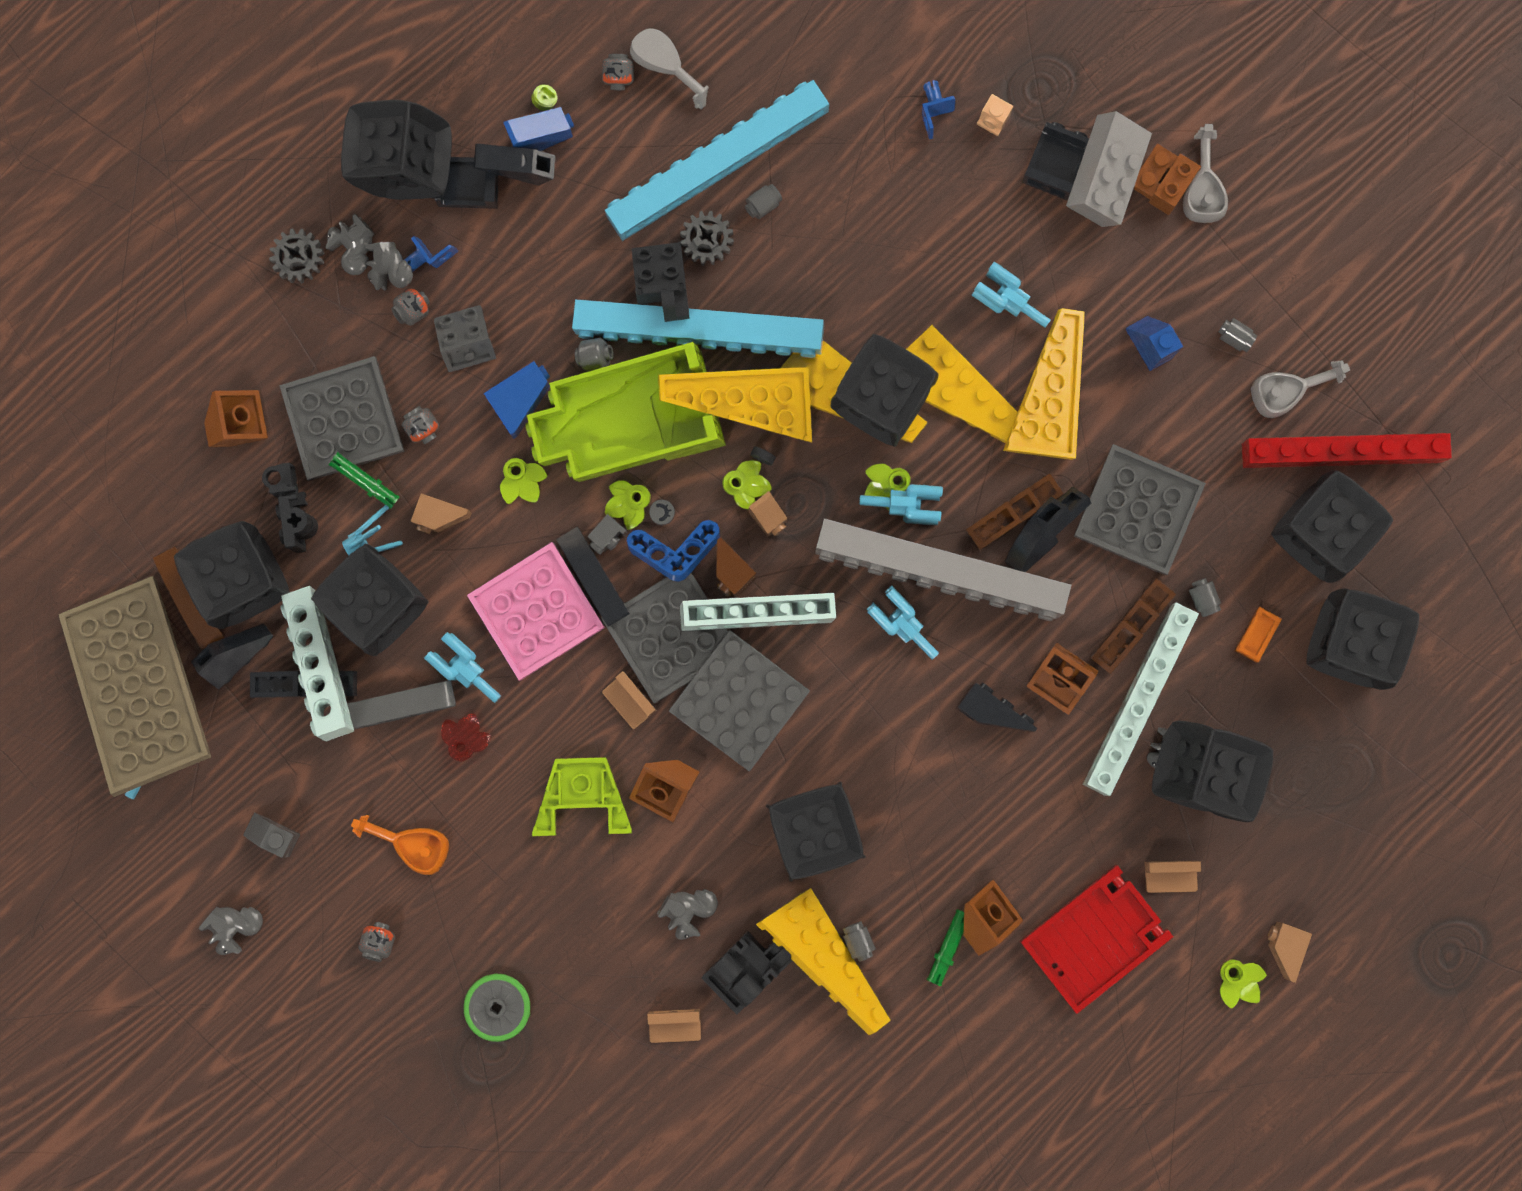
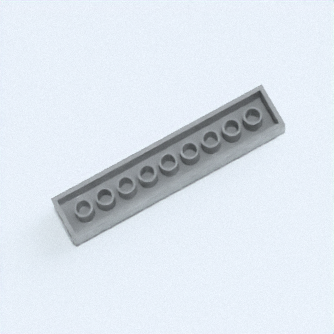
[815,519,1071,621]

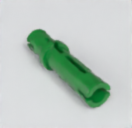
[328,452,400,509]
[926,909,964,986]

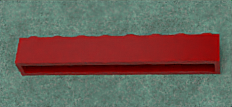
[1242,433,1452,468]

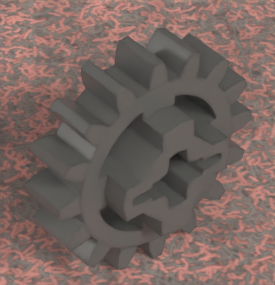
[680,211,734,266]
[269,229,325,284]

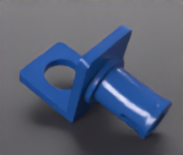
[922,80,955,140]
[404,236,458,272]

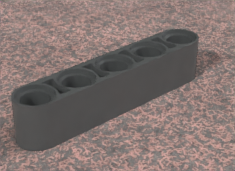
[330,681,456,730]

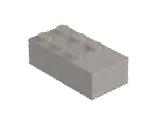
[1066,111,1152,227]

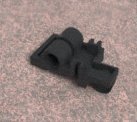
[631,242,690,322]
[262,463,318,553]
[701,931,793,1015]

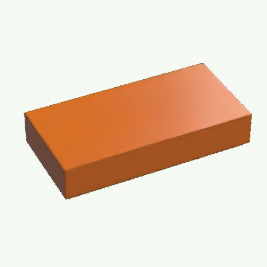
[1234,607,1282,663]

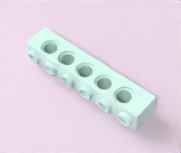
[281,586,354,741]
[680,593,836,631]

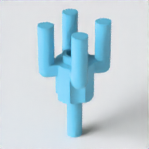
[972,262,1051,328]
[860,484,943,525]
[867,585,939,659]
[424,632,501,703]

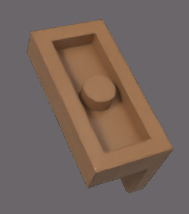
[602,671,657,729]
[1145,861,1201,893]
[647,1009,701,1043]

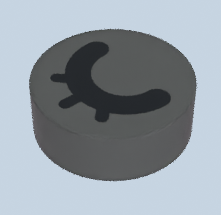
[649,500,675,525]

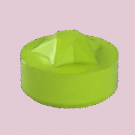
[531,85,557,111]

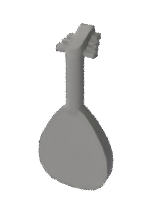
[630,28,709,109]
[1183,124,1228,223]
[1251,360,1350,418]

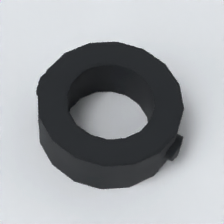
[750,446,776,466]

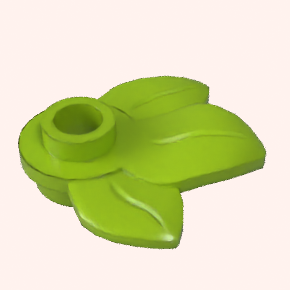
[500,458,547,504]
[722,460,772,510]
[865,464,911,511]
[605,481,651,530]
[1220,960,1267,1008]

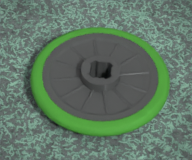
[464,974,530,1042]

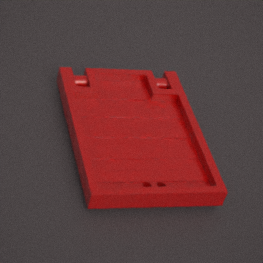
[1019,865,1174,1014]

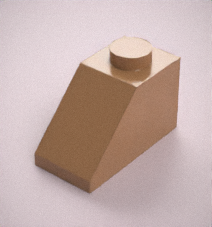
[749,491,787,537]
[411,493,472,535]
[1268,922,1312,983]

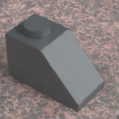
[243,812,300,858]

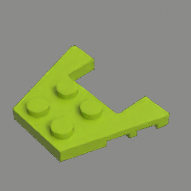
[532,757,632,836]

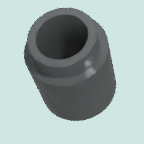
[745,184,782,219]
[1218,318,1257,353]
[1189,578,1221,617]
[843,921,876,962]

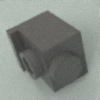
[587,514,628,555]

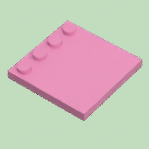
[467,542,605,681]

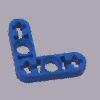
[627,520,720,581]

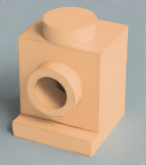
[977,94,1013,136]

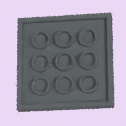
[279,356,405,481]
[1074,444,1206,576]
[601,568,728,704]
[668,630,810,772]

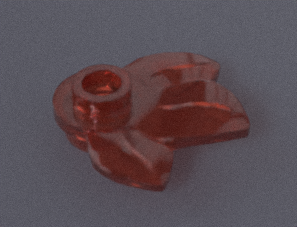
[441,713,491,762]

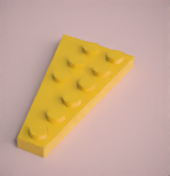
[1003,308,1085,460]
[906,325,1018,443]
[780,341,928,443]
[658,367,812,442]
[756,888,891,1035]

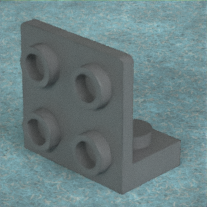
[434,305,496,372]

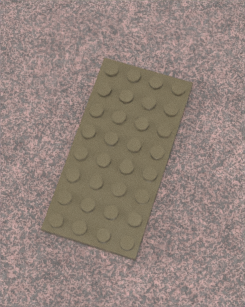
[58,576,211,797]

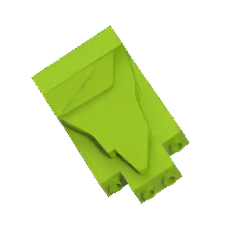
[525,342,726,482]

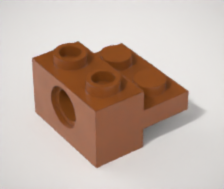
[1133,143,1201,215]
[1027,643,1098,715]

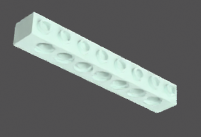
[1083,603,1199,796]

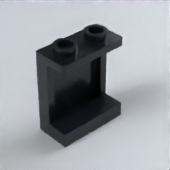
[1022,122,1089,200]
[432,157,499,209]

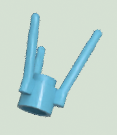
[342,505,403,555]

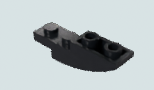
[1005,487,1092,572]

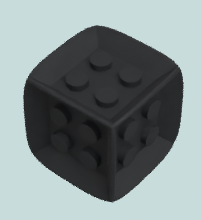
[341,100,452,200]
[830,334,939,447]
[1271,470,1393,583]
[174,521,290,629]
[311,544,429,656]
[1306,588,1419,690]
[1152,721,1274,822]
[766,781,866,882]

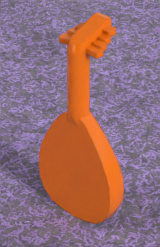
[351,815,449,875]

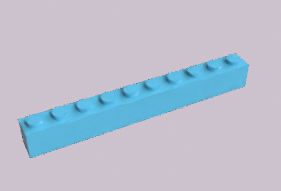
[605,80,829,241]
[572,299,824,358]

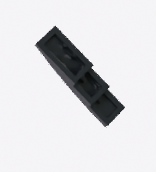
[556,527,630,627]
[250,671,357,698]

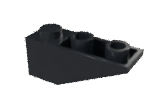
[473,143,555,186]
[191,623,274,690]
[956,682,1038,732]

